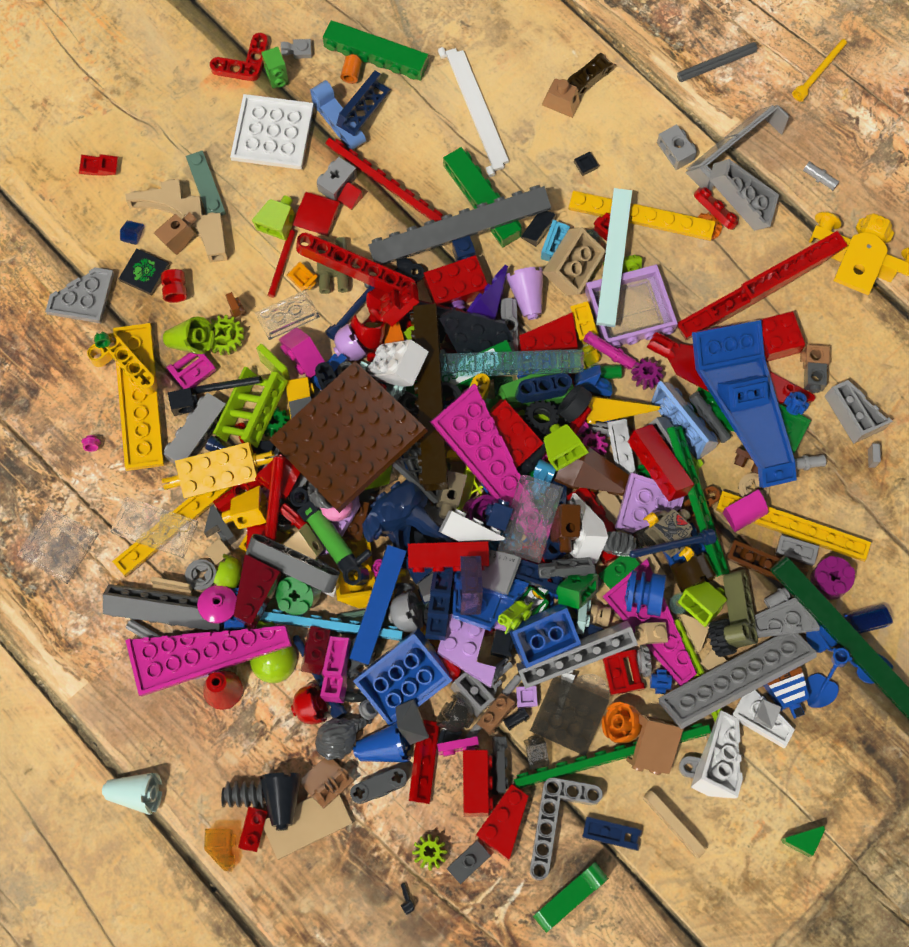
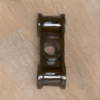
[567,53,615,97]

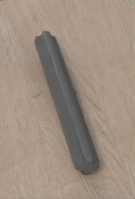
[677,42,758,82]

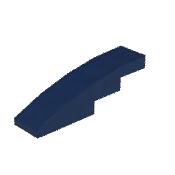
[425,568,454,641]

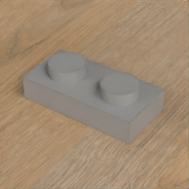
[775,535,819,566]

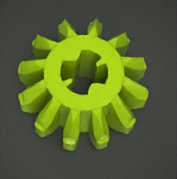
[412,834,447,871]

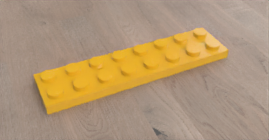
[113,323,165,471]

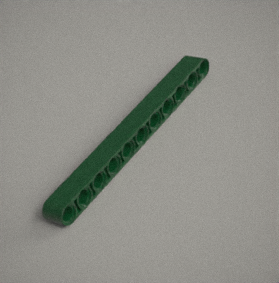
[770,555,909,720]

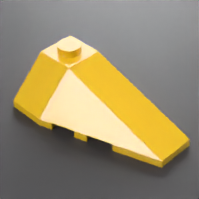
[585,395,660,424]
[336,534,375,609]

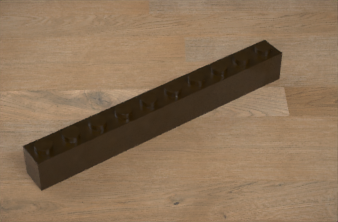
[410,304,449,491]

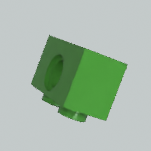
[261,47,289,89]

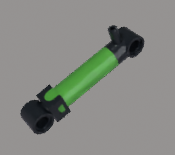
[290,487,372,586]

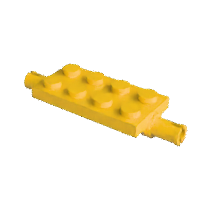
[162,442,275,498]

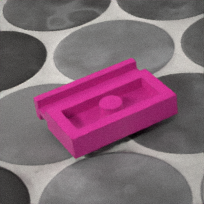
[437,736,479,757]

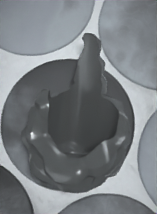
[315,718,372,761]

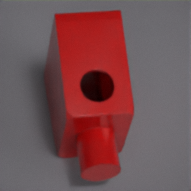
[255,454,300,502]

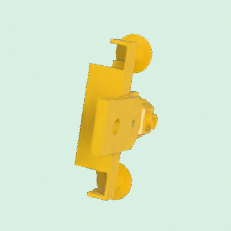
[809,212,909,295]

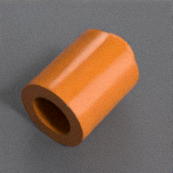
[340,54,362,84]

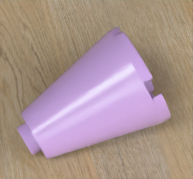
[506,267,543,320]

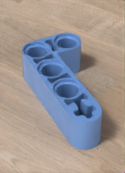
[310,80,366,150]

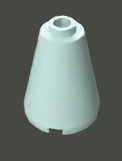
[102,773,162,815]

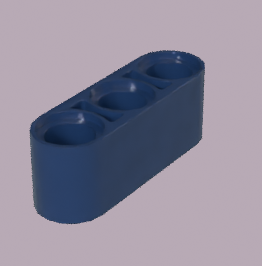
[515,373,572,403]

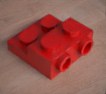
[378,282,419,327]

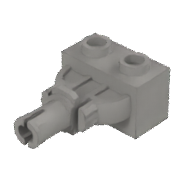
[450,657,513,717]

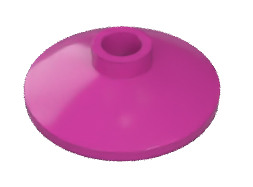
[197,585,237,623]

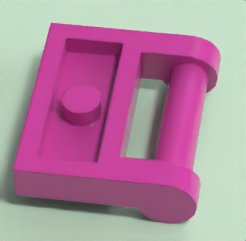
[166,353,216,389]

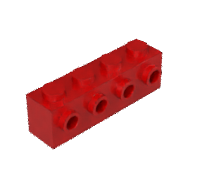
[627,424,694,502]
[408,541,489,573]

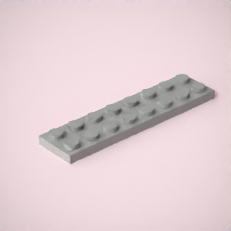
[658,633,817,729]

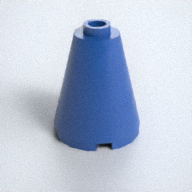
[353,722,411,762]

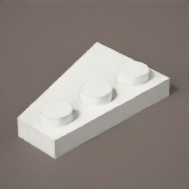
[732,690,795,748]

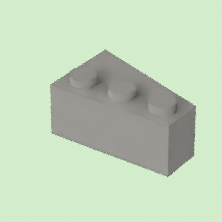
[825,380,893,444]

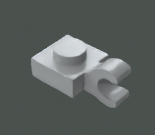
[281,39,312,59]

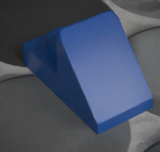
[574,365,613,398]

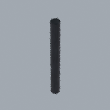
[193,376,263,394]

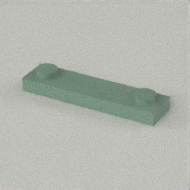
[186,150,226,216]

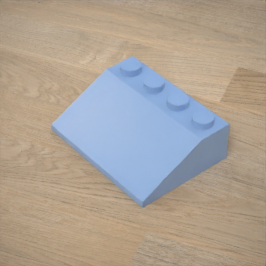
[651,381,718,460]

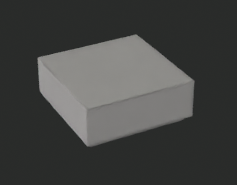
[868,444,881,468]

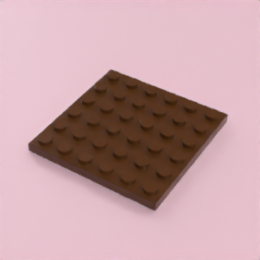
[269,361,428,513]

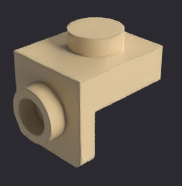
[635,622,668,646]

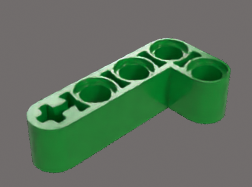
[533,862,609,933]

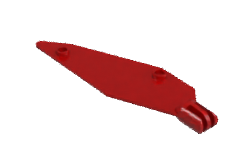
[647,332,815,403]

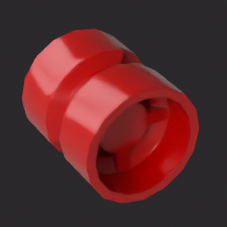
[161,269,187,303]

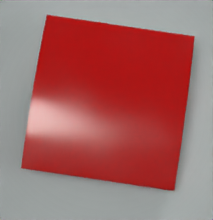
[293,192,340,236]

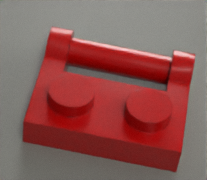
[602,650,646,696]

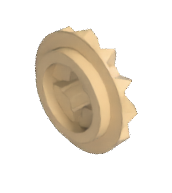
[738,473,769,499]

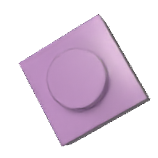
[516,686,538,708]

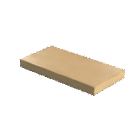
[263,795,353,860]

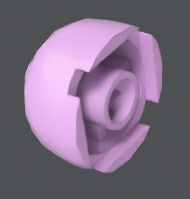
[333,323,368,362]

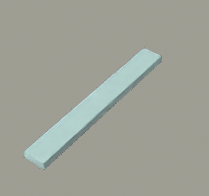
[596,188,632,327]

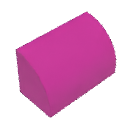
[723,489,768,532]

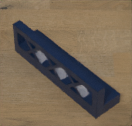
[336,70,390,136]

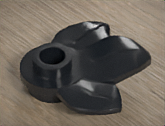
[390,258,425,285]

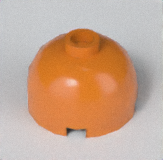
[602,702,642,743]

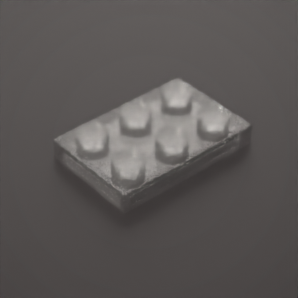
[255,290,320,340]

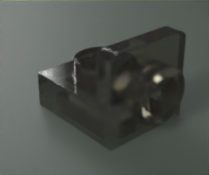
[524,735,550,769]

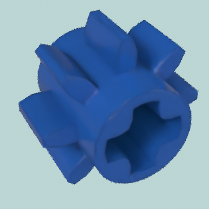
[784,392,809,415]
[650,669,672,694]

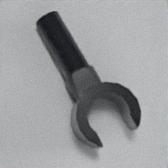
[401,883,415,915]

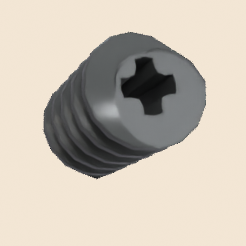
[221,781,265,808]

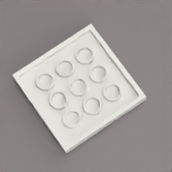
[230,94,314,170]

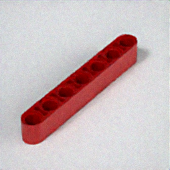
[296,232,417,294]

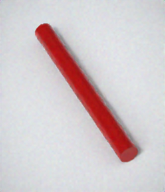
[268,230,296,298]

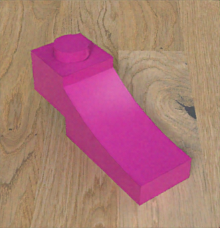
[320,636,351,703]

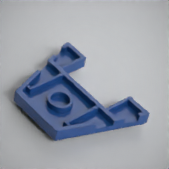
[452,567,529,631]

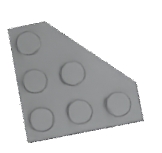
[45,267,114,324]

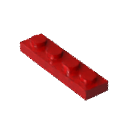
[409,719,439,804]

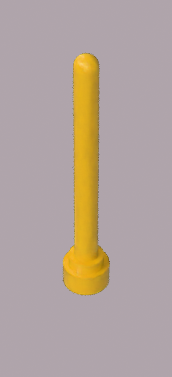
[792,39,847,102]

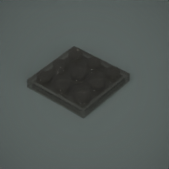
[530,677,609,756]

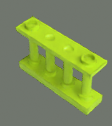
[213,367,288,448]

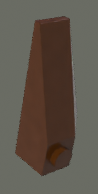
[554,445,629,496]

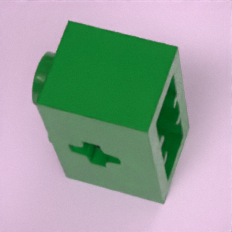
[556,573,598,609]

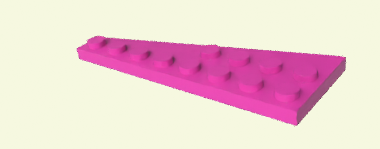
[430,384,546,541]
[125,626,292,697]

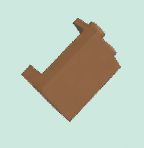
[626,714,684,775]

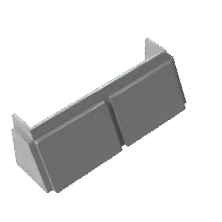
[685,105,789,192]

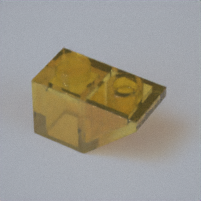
[204,829,236,872]

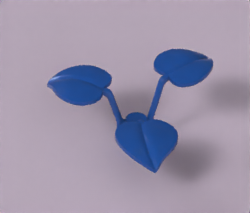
[805,621,893,708]

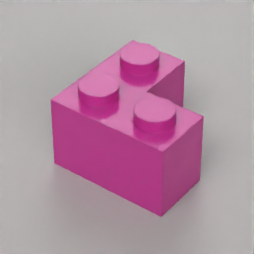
[278,327,325,379]

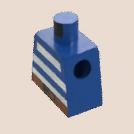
[764,667,809,719]

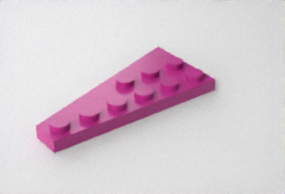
[603,559,696,687]

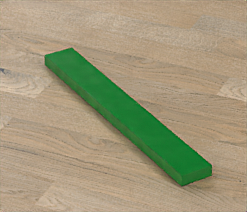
[667,426,729,577]

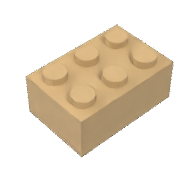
[542,227,606,296]

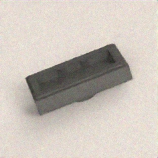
[447,841,491,885]

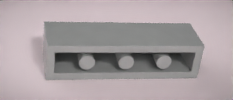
[164,393,226,465]

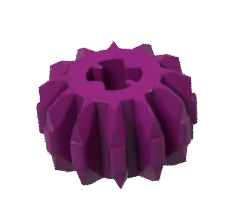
[631,358,663,390]

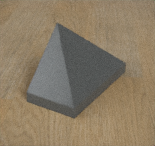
[396,699,429,745]

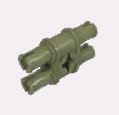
[316,237,349,294]

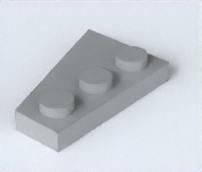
[754,598,820,638]

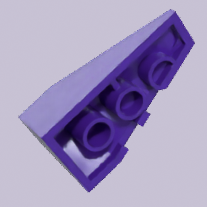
[467,265,508,320]

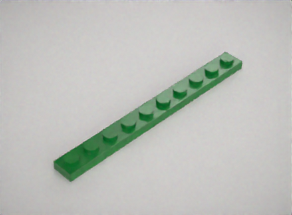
[513,723,711,789]

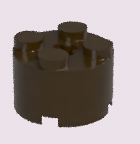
[670,552,717,593]

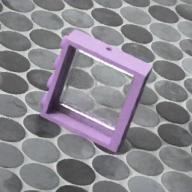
[585,264,678,348]

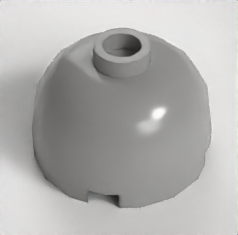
[388,591,424,632]

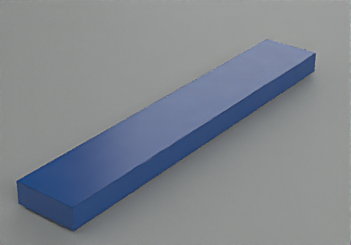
[349,545,406,665]

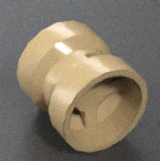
[589,604,611,627]

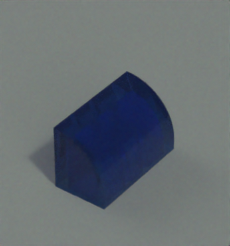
[843,604,893,634]

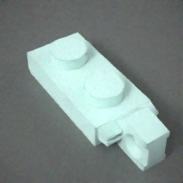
[576,600,591,635]

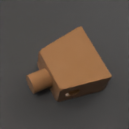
[542,79,580,118]
[154,212,197,255]

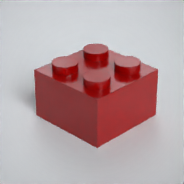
[761,311,805,362]

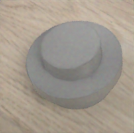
[359,700,378,720]

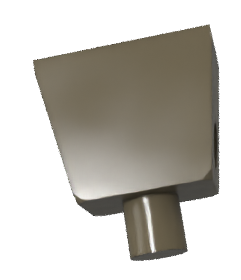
[436,470,467,519]

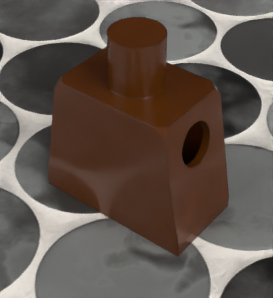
[548,504,581,553]

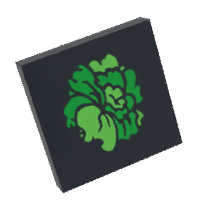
[118,248,170,296]

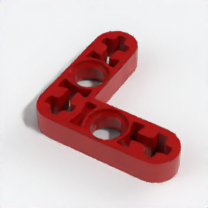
[210,33,268,81]

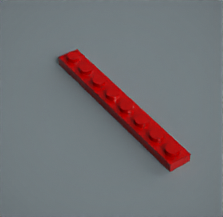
[325,138,443,222]

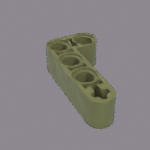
[723,570,758,648]

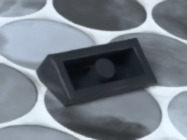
[521,211,556,247]

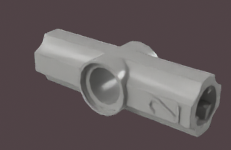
[500,298,519,356]

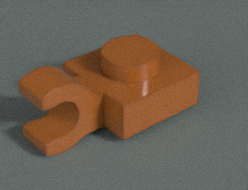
[225,292,246,318]

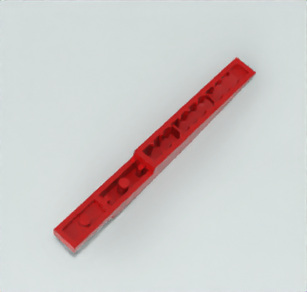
[677,231,848,340]

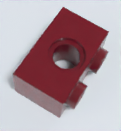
[300,626,330,675]

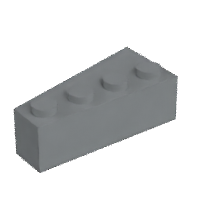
[709,159,779,231]

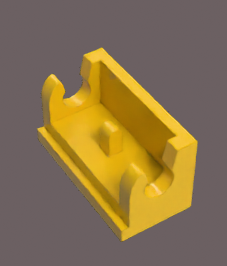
[570,301,598,345]

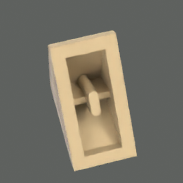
[679,614,709,655]

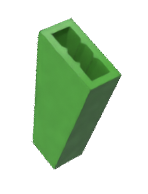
[497,363,574,409]

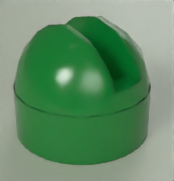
[94,331,110,348]

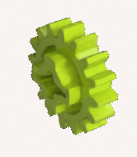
[209,315,244,355]

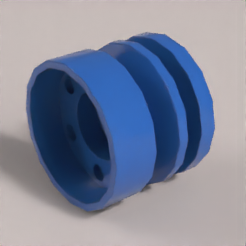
[625,570,666,616]

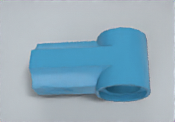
[527,459,557,500]

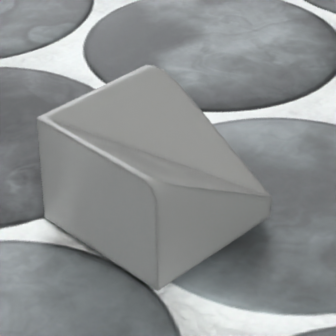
[753,699,781,729]

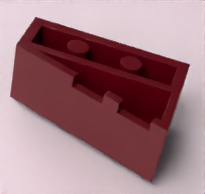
[234,554,283,629]

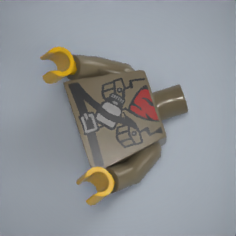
[643,509,694,562]

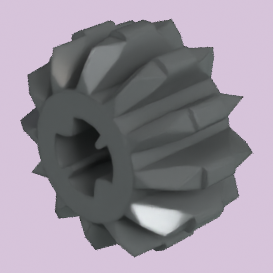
[603,531,637,557]

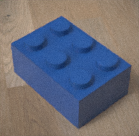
[509,604,581,668]

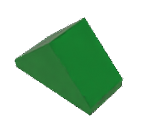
[781,826,825,857]

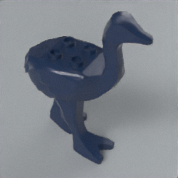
[362,455,470,585]

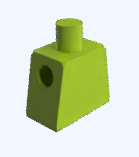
[252,195,296,241]
[544,424,589,471]
[678,582,727,627]

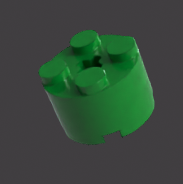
[276,576,321,615]

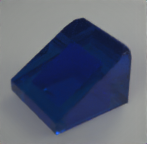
[120,220,144,245]

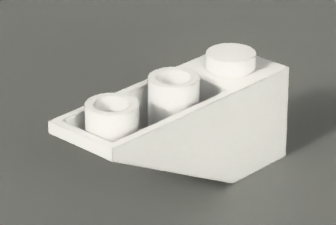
[438,509,505,542]

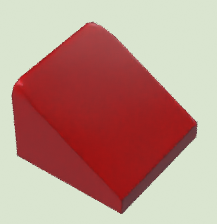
[337,182,363,210]

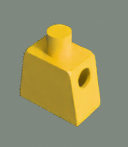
[222,486,268,529]

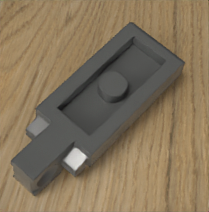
[538,557,595,579]
[491,737,508,795]

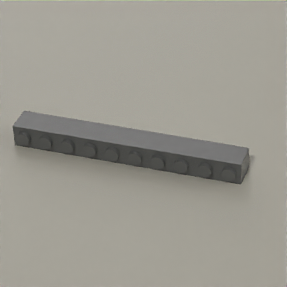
[368,185,551,265]

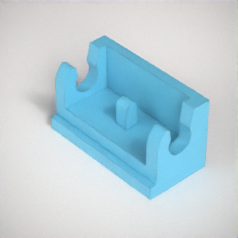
[541,220,570,261]

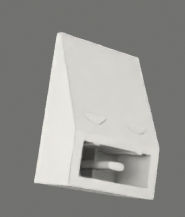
[367,340,428,387]
[567,493,608,564]

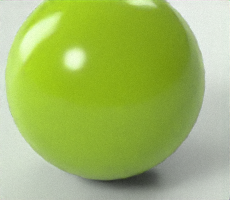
[250,645,297,683]

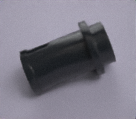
[503,708,530,731]

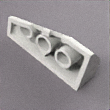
[691,710,743,798]

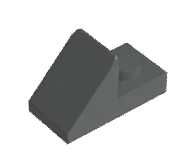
[204,505,236,545]

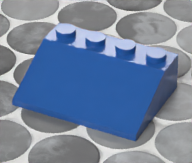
[353,628,453,726]

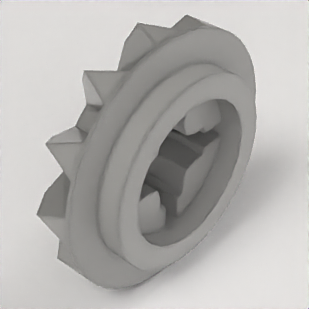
[185,559,217,590]
[637,644,652,677]

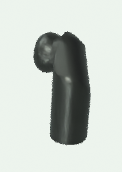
[344,689,367,703]

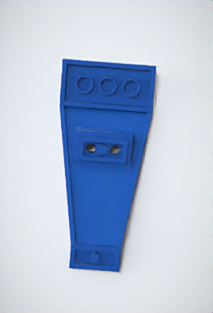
[692,320,797,488]

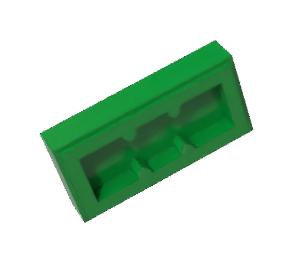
[598,556,640,590]

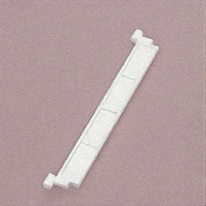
[438,47,509,177]

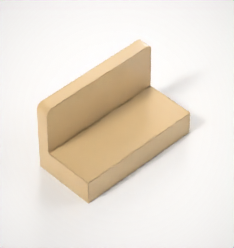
[151,577,193,596]

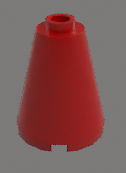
[203,670,243,710]

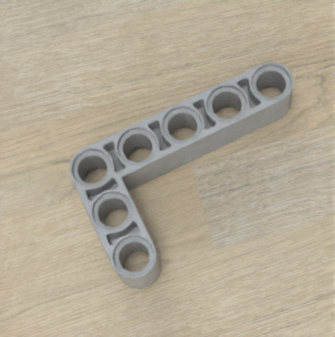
[530,778,603,881]

